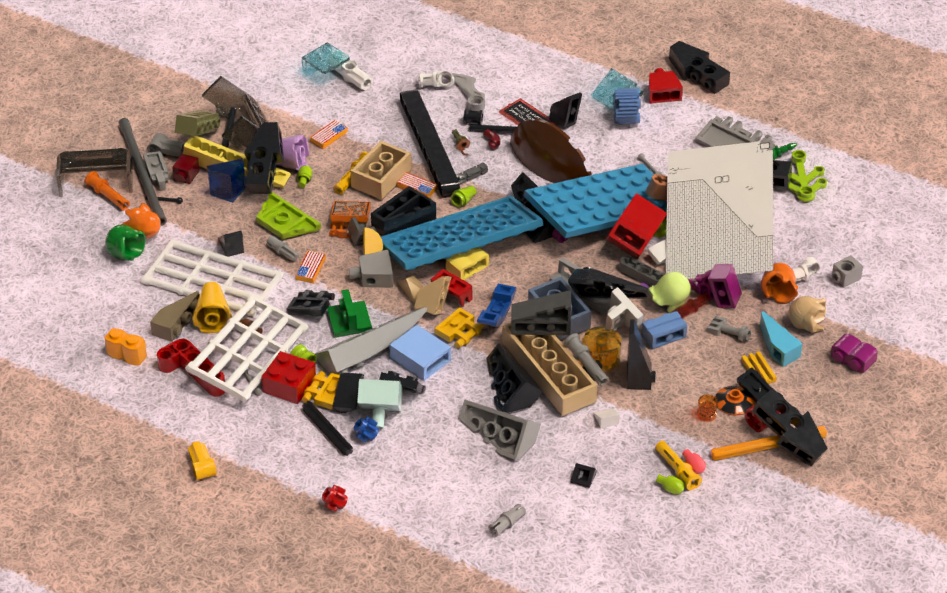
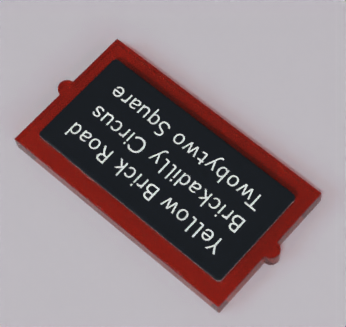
[499,98,556,125]

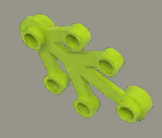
[783,150,827,202]

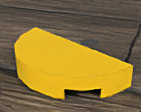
[363,227,383,255]

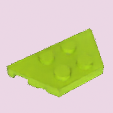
[256,192,321,239]

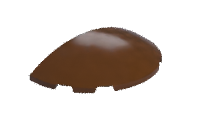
[510,119,592,183]

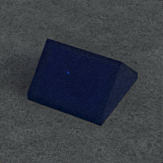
[207,158,246,203]

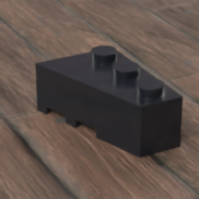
[371,186,436,236]

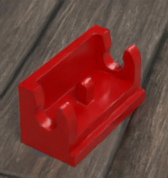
[431,269,473,307]

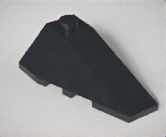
[511,172,555,243]
[568,267,653,299]
[627,319,656,390]
[487,343,543,413]

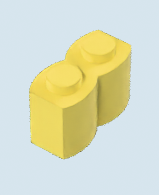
[446,247,489,280]

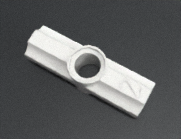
[328,53,373,91]

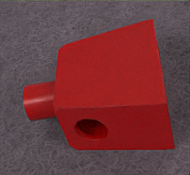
[648,68,683,104]

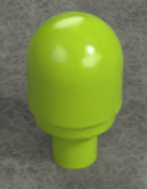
[297,165,313,188]
[656,474,684,495]

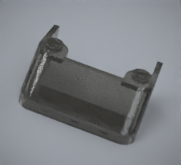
[202,76,268,150]
[56,148,133,197]

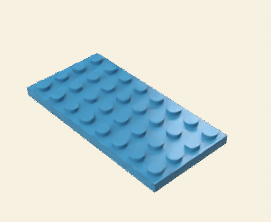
[524,164,667,238]
[381,195,543,270]

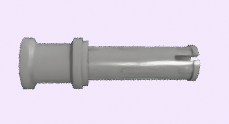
[563,333,609,386]

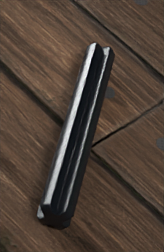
[302,401,353,456]

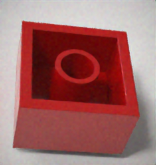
[261,351,316,404]

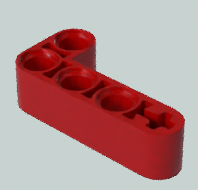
[157,338,225,397]

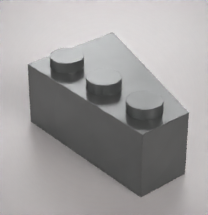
[511,290,571,335]

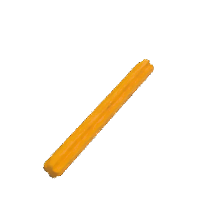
[711,426,827,461]

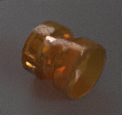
[697,394,718,422]

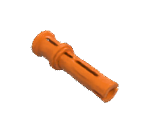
[84,171,130,211]

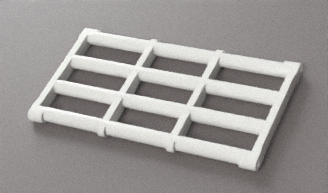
[141,239,284,318]
[185,295,309,402]

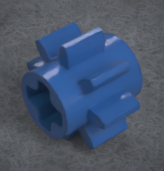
[354,416,379,443]

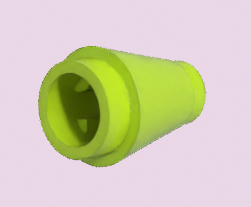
[451,185,477,207]

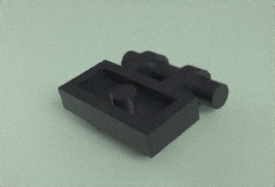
[286,290,335,316]
[379,371,426,393]

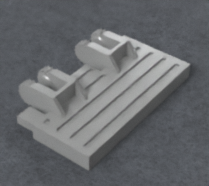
[695,116,775,148]

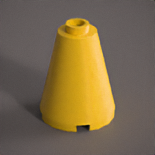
[193,282,232,334]

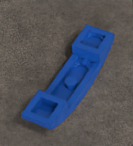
[477,283,516,327]

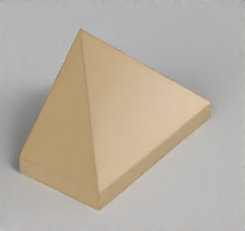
[398,275,424,305]

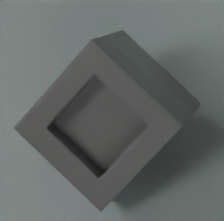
[347,217,376,246]

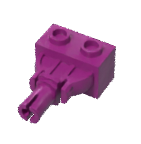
[688,264,742,308]

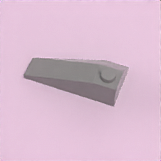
[459,399,541,460]

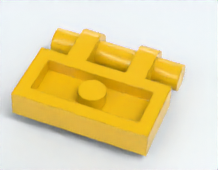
[435,307,485,349]
[302,371,340,410]

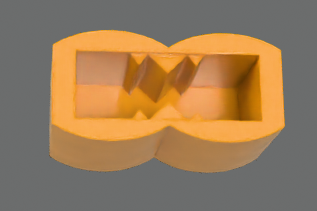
[104,328,147,366]

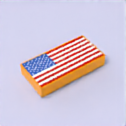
[310,120,348,149]
[397,172,438,198]
[295,250,326,284]

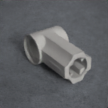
[147,133,185,157]

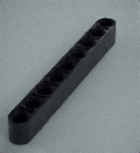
[400,89,460,197]

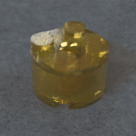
[582,326,621,371]

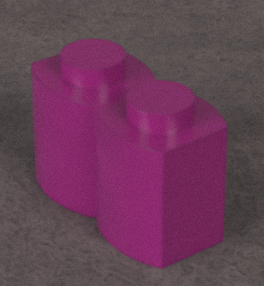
[831,334,878,373]

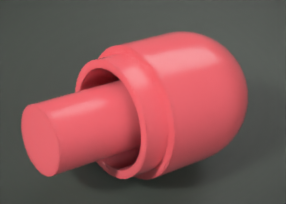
[682,449,706,474]

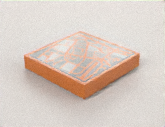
[331,201,371,223]

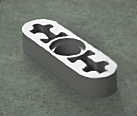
[619,256,665,287]

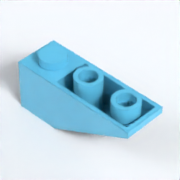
[760,311,802,367]

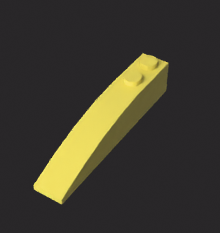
[183,135,291,188]

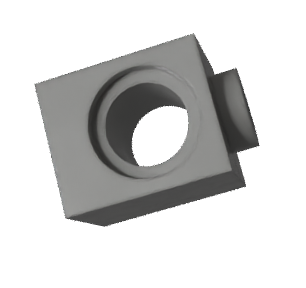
[832,255,863,288]

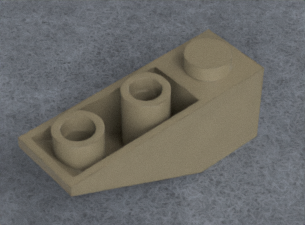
[150,291,200,342]

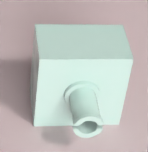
[357,379,402,428]

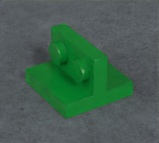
[327,289,372,338]

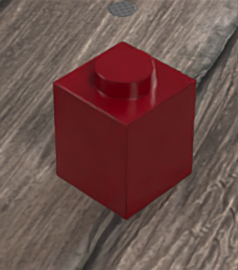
[172,154,200,184]

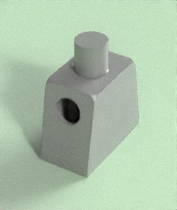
[349,250,393,288]

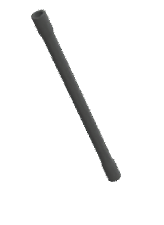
[119,118,167,226]

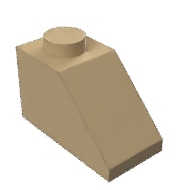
[414,276,452,315]

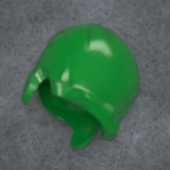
[105,225,146,261]

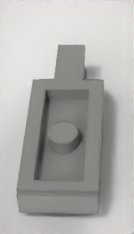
[143,151,169,191]

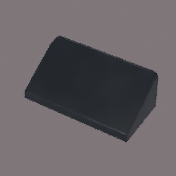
[333,373,364,413]

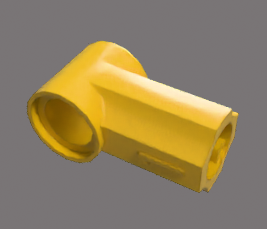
[188,441,217,480]

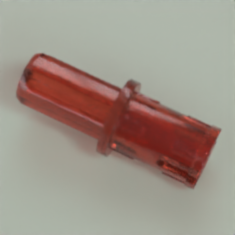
[675,293,710,319]

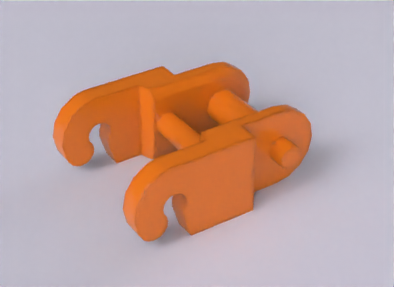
[329,222,351,238]

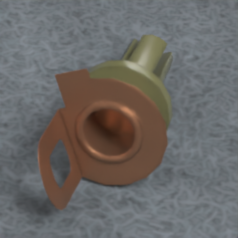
[452,129,470,155]

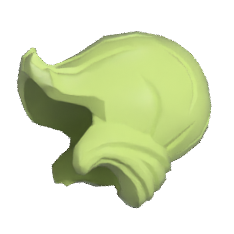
[649,272,691,313]

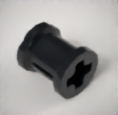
[463,108,484,125]

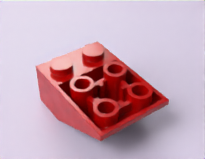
[606,193,667,260]

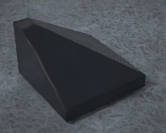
[570,463,597,488]

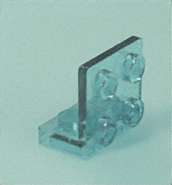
[302,42,350,76]
[591,68,644,110]

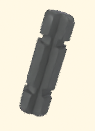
[456,163,488,184]

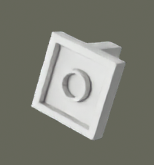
[605,287,643,334]

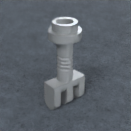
[706,316,751,342]

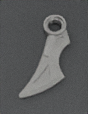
[444,73,485,111]

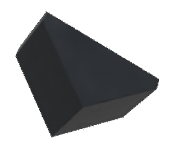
[218,230,244,257]

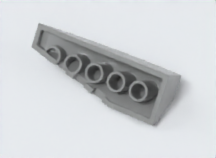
[314,307,427,375]

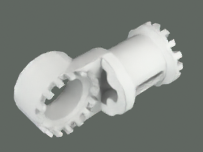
[418,71,455,88]
[792,257,821,282]

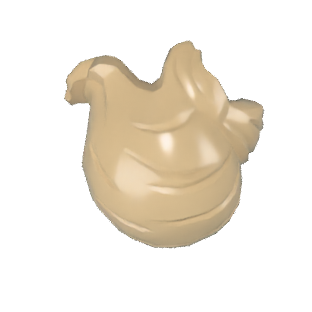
[788,296,826,333]

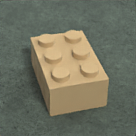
[351,141,412,200]

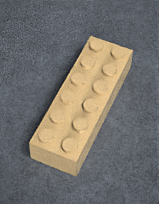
[502,322,597,416]

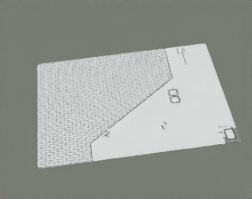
[666,140,773,279]

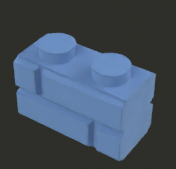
[641,311,687,349]

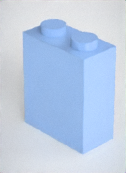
[390,325,451,381]

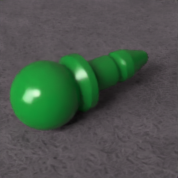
[773,143,797,160]

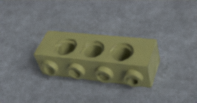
[175,110,220,136]

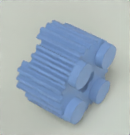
[613,88,641,124]

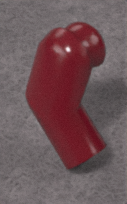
[483,129,501,150]

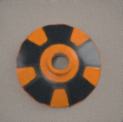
[715,386,755,416]

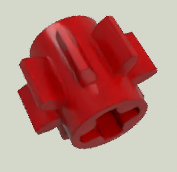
[322,485,348,512]

